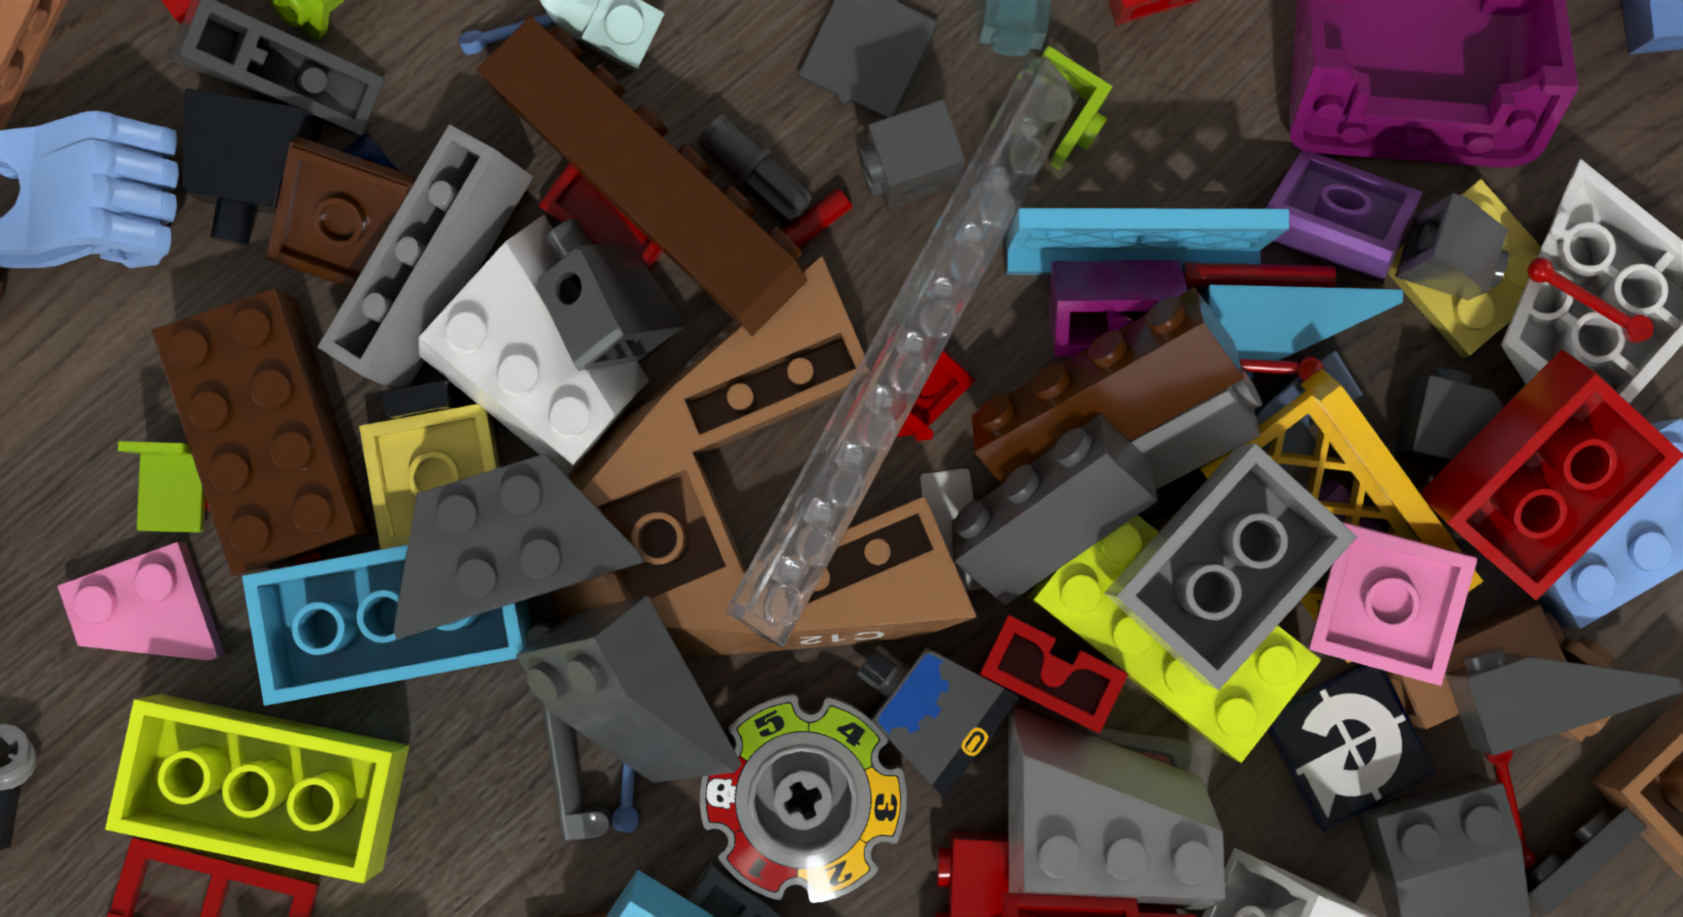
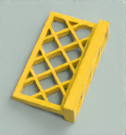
[1200,369,1483,664]

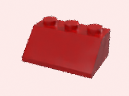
[1420,349,1683,601]

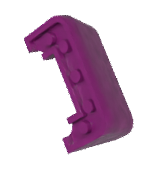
[1289,0,1579,168]

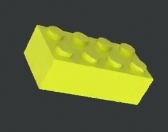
[1027,515,1321,763]
[105,694,410,884]

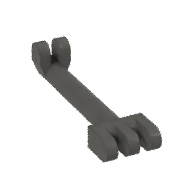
[526,619,613,840]

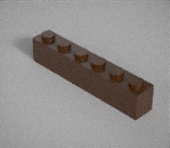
[476,16,807,336]

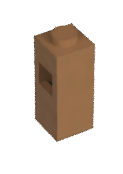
[1383,604,1567,729]

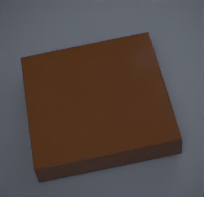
[266,137,417,289]

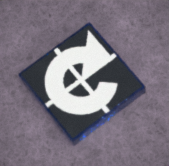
[1267,664,1437,831]

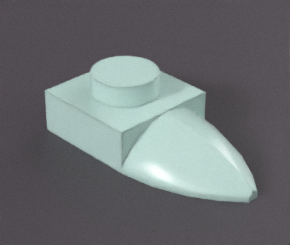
[540,0,665,72]

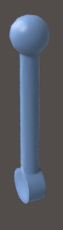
[458,14,556,55]
[612,763,639,833]

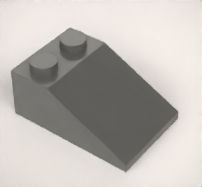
[516,595,742,783]
[1357,774,1531,917]

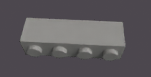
[318,124,534,390]

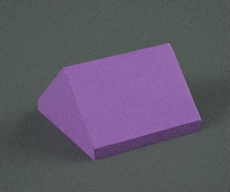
[1266,150,1423,284]

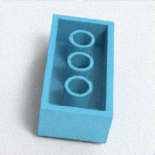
[242,545,532,706]

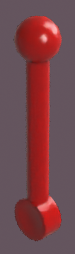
[1527,257,1654,343]
[1239,356,1324,381]
[1484,749,1537,873]

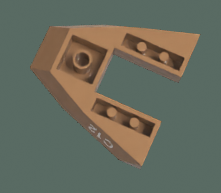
[549,256,977,656]

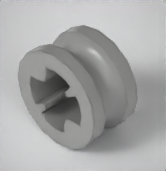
[0,724,37,790]

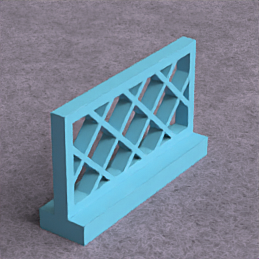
[1005,208,1289,275]

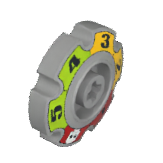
[700,693,907,903]

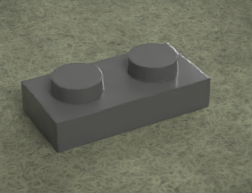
[1526,807,1647,917]

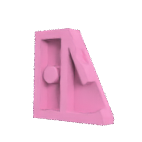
[57,542,226,661]

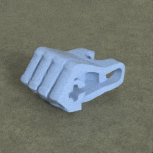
[0,111,179,268]

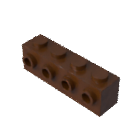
[972,287,1244,485]

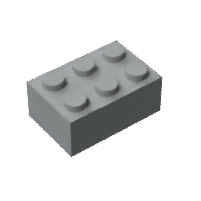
[1104,443,1357,690]

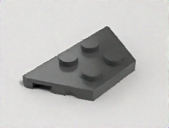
[394,454,645,639]

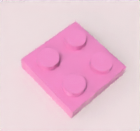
[1309,521,1478,686]

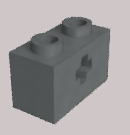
[860,99,966,210]

